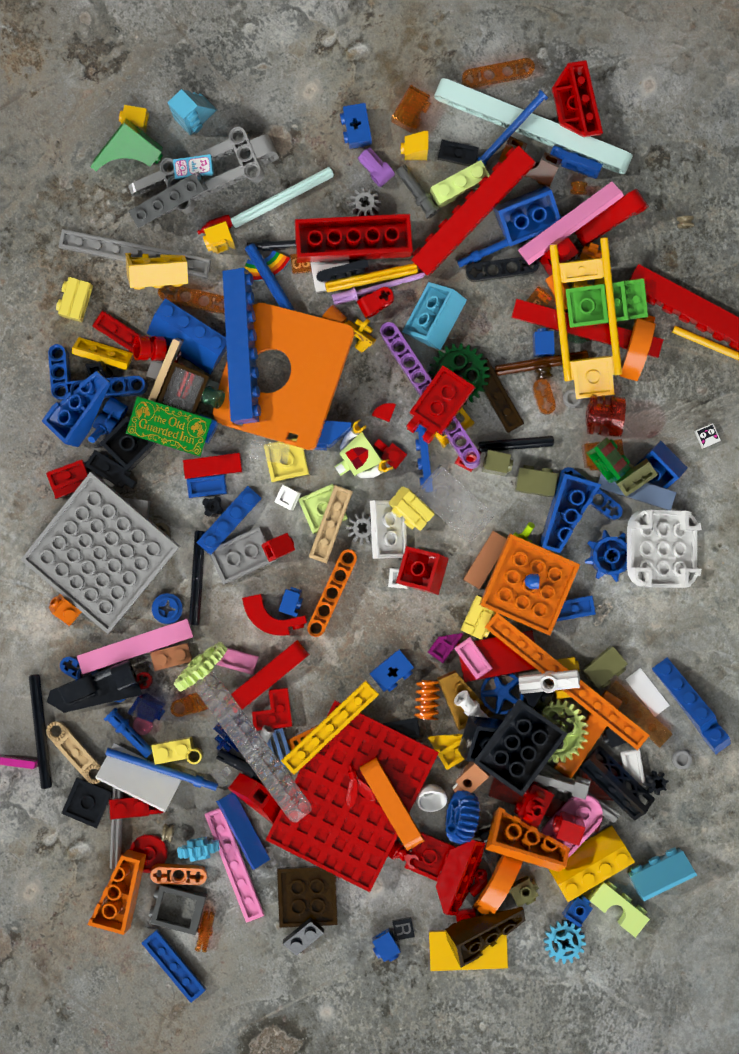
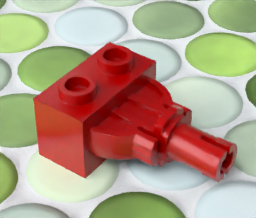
[513,782,555,829]

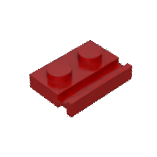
[46,459,88,499]

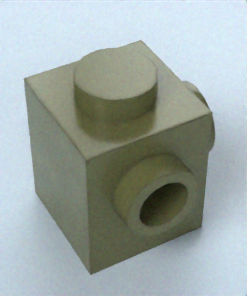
[510,876,539,907]

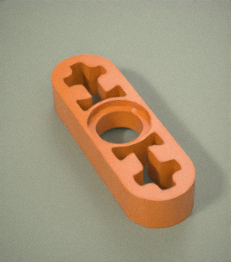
[150,864,207,885]

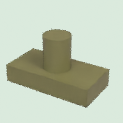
[615,458,658,497]

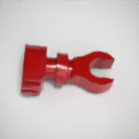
[388,841,422,869]

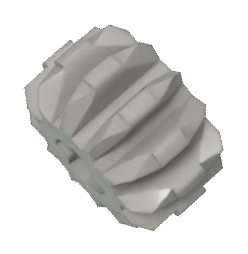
[349,187,381,216]
[346,512,372,545]

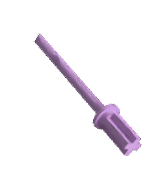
[332,273,425,306]

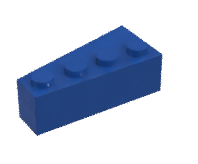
[539,472,602,553]

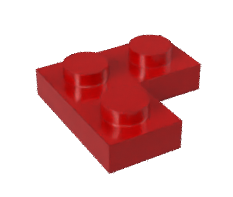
[252,688,293,731]

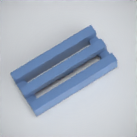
[267,728,290,770]

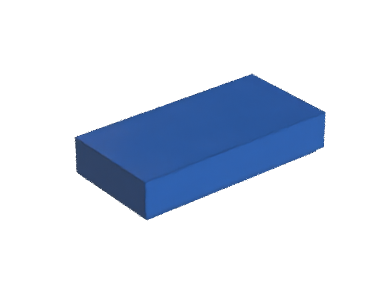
[187,474,227,498]

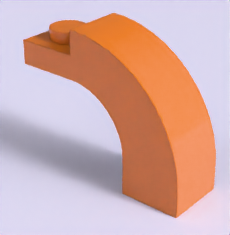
[619,315,656,381]
[472,855,523,914]

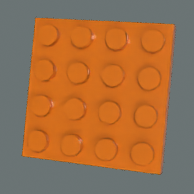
[479,534,580,636]

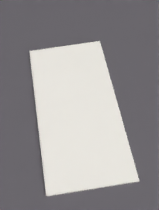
[625,668,670,717]

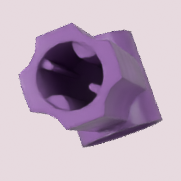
[358,148,395,187]

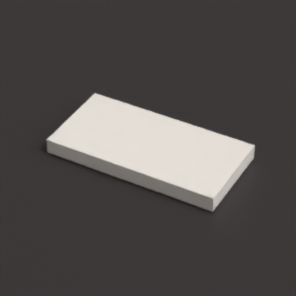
[96,743,182,812]

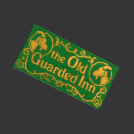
[126,396,212,457]

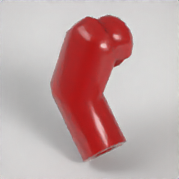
[468,868,487,897]

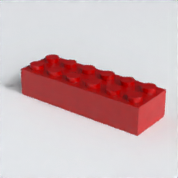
[294,214,413,263]

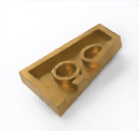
[437,670,493,731]

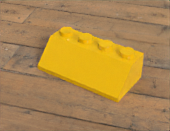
[549,825,635,902]

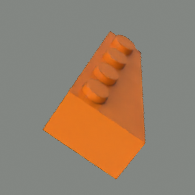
[486,807,570,872]
[87,849,146,935]

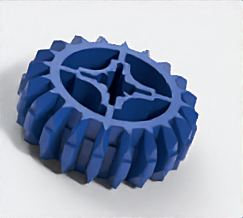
[445,790,480,844]

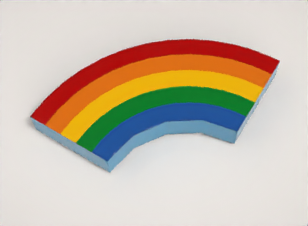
[244,250,291,281]

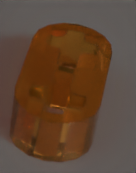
[532,379,556,415]

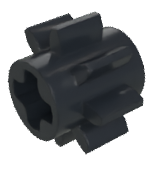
[643,770,669,795]

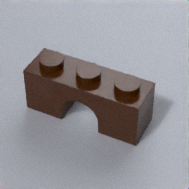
[498,136,562,187]

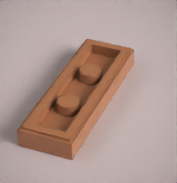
[463,531,507,590]

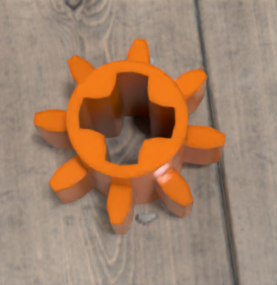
[580,242,602,260]

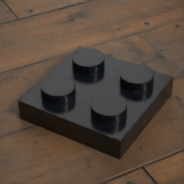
[61,777,113,829]

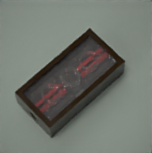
[157,362,211,415]

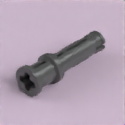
[396,164,440,219]

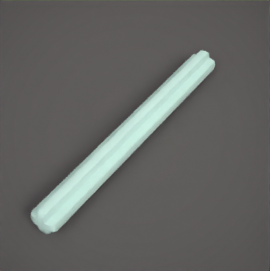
[231,167,334,228]

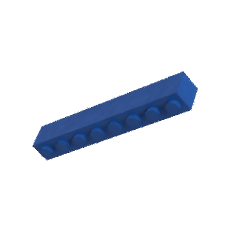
[222,268,261,425]

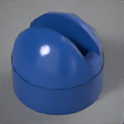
[525,574,539,589]

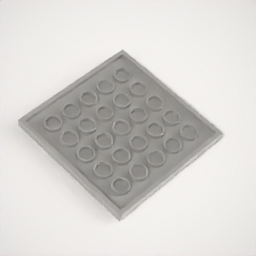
[21,471,181,634]

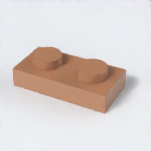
[150,643,192,671]

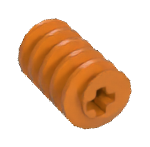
[414,680,440,720]

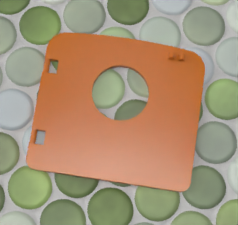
[213,303,355,450]

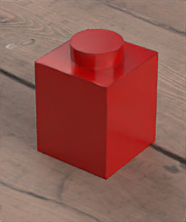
[261,533,295,562]

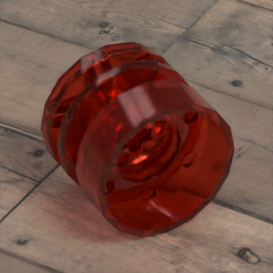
[585,394,626,437]

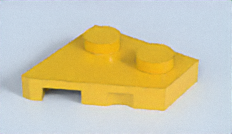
[428,734,465,770]

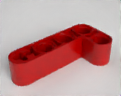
[575,189,649,247]

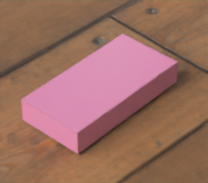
[454,637,493,680]
[216,647,259,675]

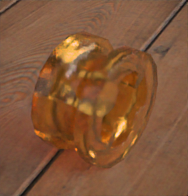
[570,181,588,195]

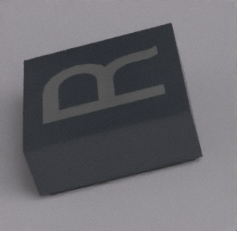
[392,917,415,941]

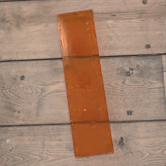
[607,681,673,748]

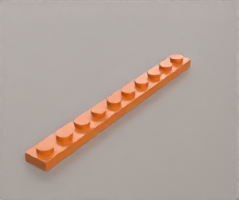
[485,613,650,751]

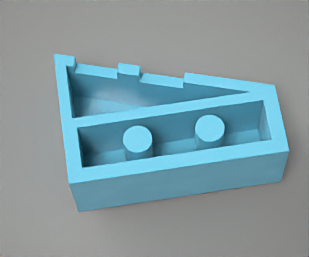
[167,89,217,135]

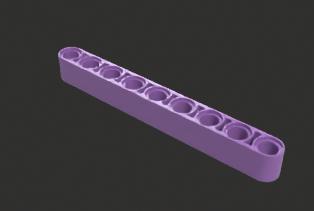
[380,322,480,469]

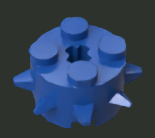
[585,530,627,582]

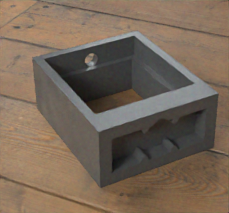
[149,884,207,935]

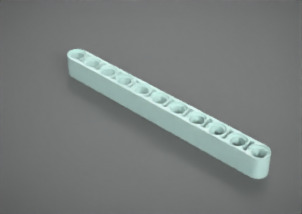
[434,78,633,174]

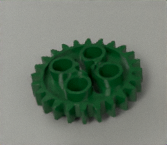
[428,343,491,405]

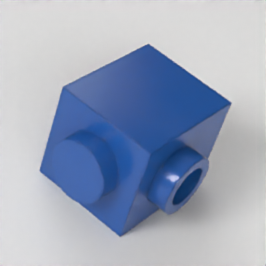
[372,928,401,962]

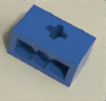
[340,103,372,149]
[369,649,414,692]

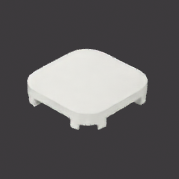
[627,509,702,588]

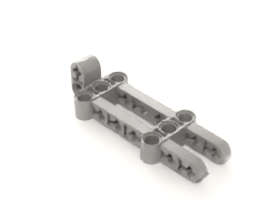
[128,127,279,218]

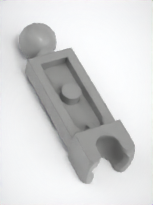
[534,770,591,799]

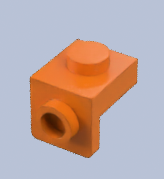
[49,594,82,626]

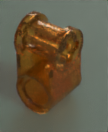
[170,690,209,717]

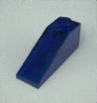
[128,693,166,723]

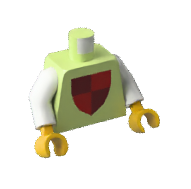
[334,419,393,478]

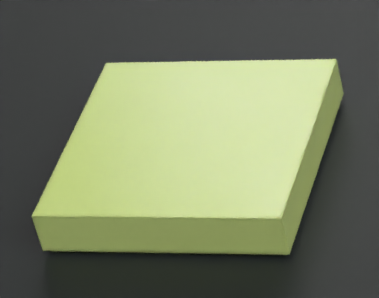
[298,484,348,534]

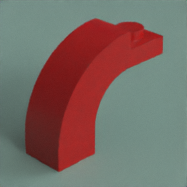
[242,594,308,636]

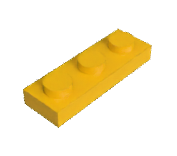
[72,337,133,370]

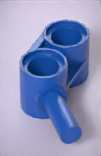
[88,397,128,443]

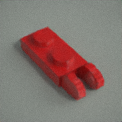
[109,797,164,820]

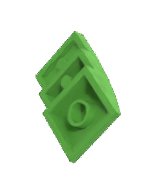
[565,279,648,328]

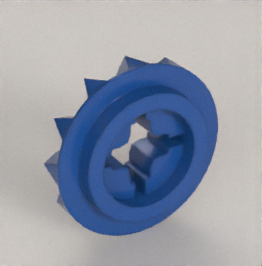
[152,593,183,624]

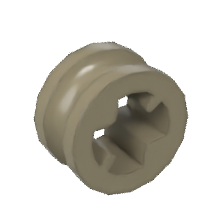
[677,216,695,229]
[162,824,174,842]

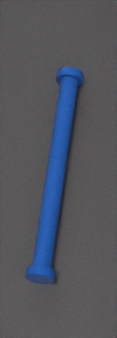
[477,90,549,166]

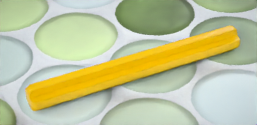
[325,263,418,293]

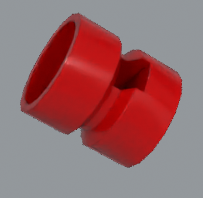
[132,335,167,361]

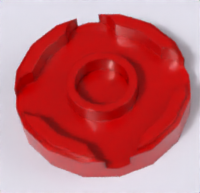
[129,834,168,873]

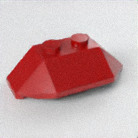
[552,60,603,138]
[436,840,485,916]

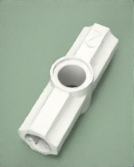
[519,670,580,694]

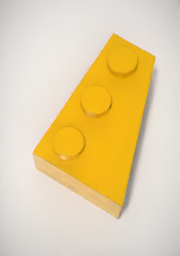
[125,253,188,290]

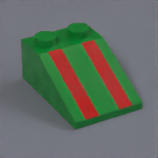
[586,438,630,483]

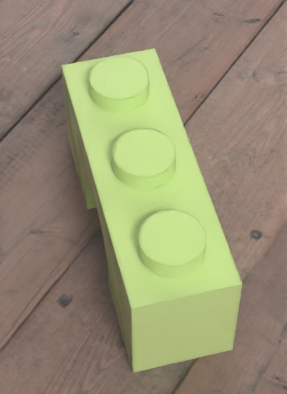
[430,160,490,208]
[587,880,650,938]

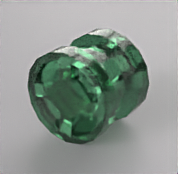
[202,386,225,409]

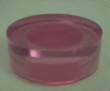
[133,715,153,735]

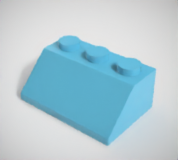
[402,282,467,350]
[628,847,697,901]

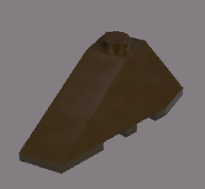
[445,907,526,968]

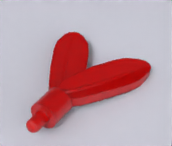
[346,765,375,808]

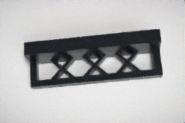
[579,745,655,821]

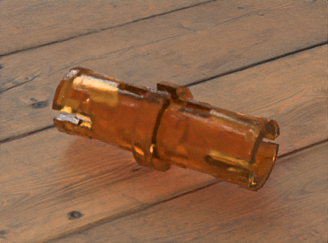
[195,911,215,953]

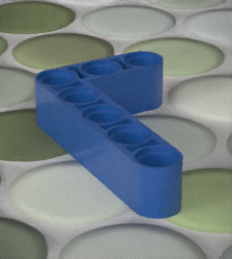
[48,344,148,401]

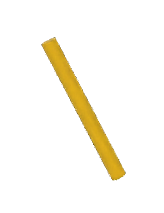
[672,326,739,360]

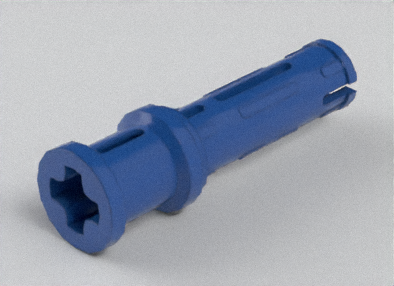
[104,708,152,759]

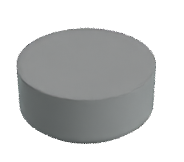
[563,389,582,408]
[671,750,692,769]

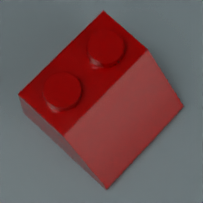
[396,546,449,595]

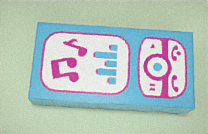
[173,154,214,180]

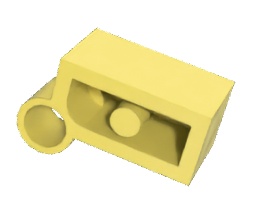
[151,736,203,765]

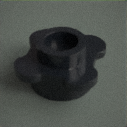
[202,496,223,517]

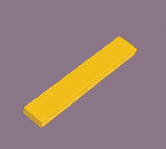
[281,680,379,775]

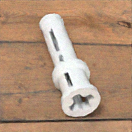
[454,690,489,718]

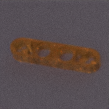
[462,58,535,88]
[158,285,225,315]

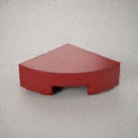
[372,403,396,422]

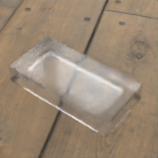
[249,439,290,464]

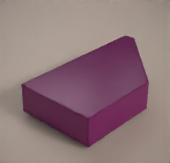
[427,633,463,663]

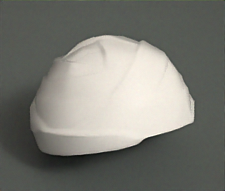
[416,784,448,812]

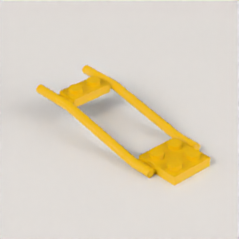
[549,237,622,399]

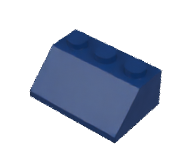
[494,186,561,246]

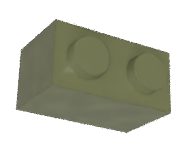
[482,450,513,476]
[515,465,558,497]
[581,646,628,689]

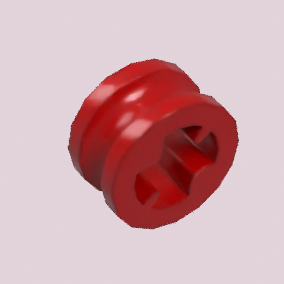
[136,672,153,689]

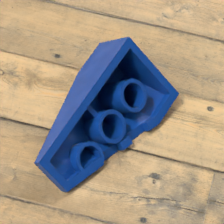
[42,371,110,447]

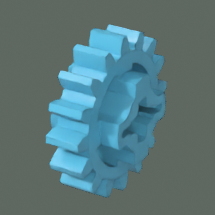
[177,837,220,861]
[543,920,586,964]

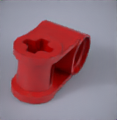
[356,287,394,319]

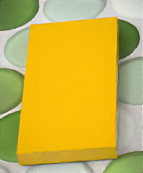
[429,930,508,971]

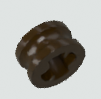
[535,367,553,380]

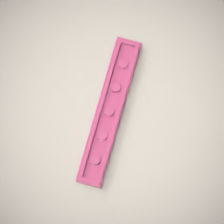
[518,182,624,265]
[77,619,193,675]
[204,808,265,923]

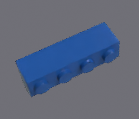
[147,298,227,375]

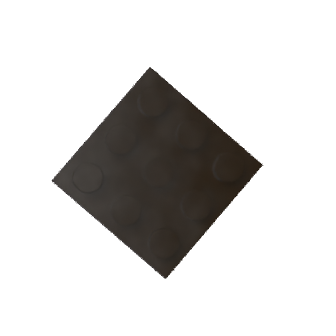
[277,866,338,928]

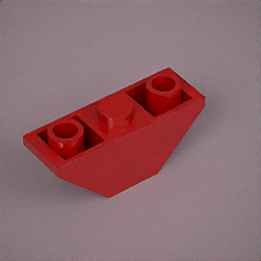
[228,773,282,824]

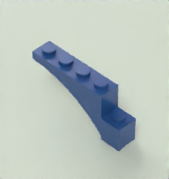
[652,658,731,755]

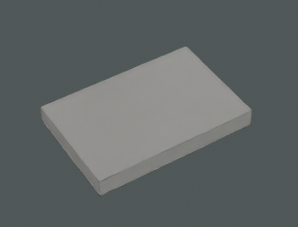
[210,526,276,585]

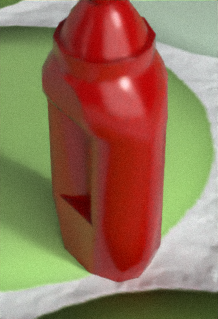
[197,215,233,234]

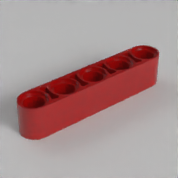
[225,640,310,714]

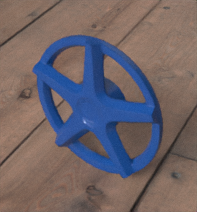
[481,674,524,714]

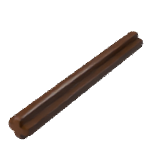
[495,350,589,376]

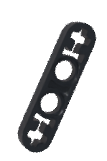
[465,257,539,282]

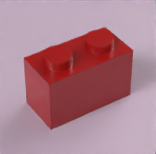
[552,810,586,846]

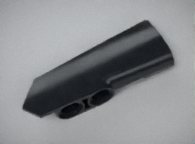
[47,660,142,713]

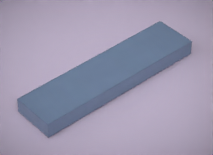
[598,473,677,511]

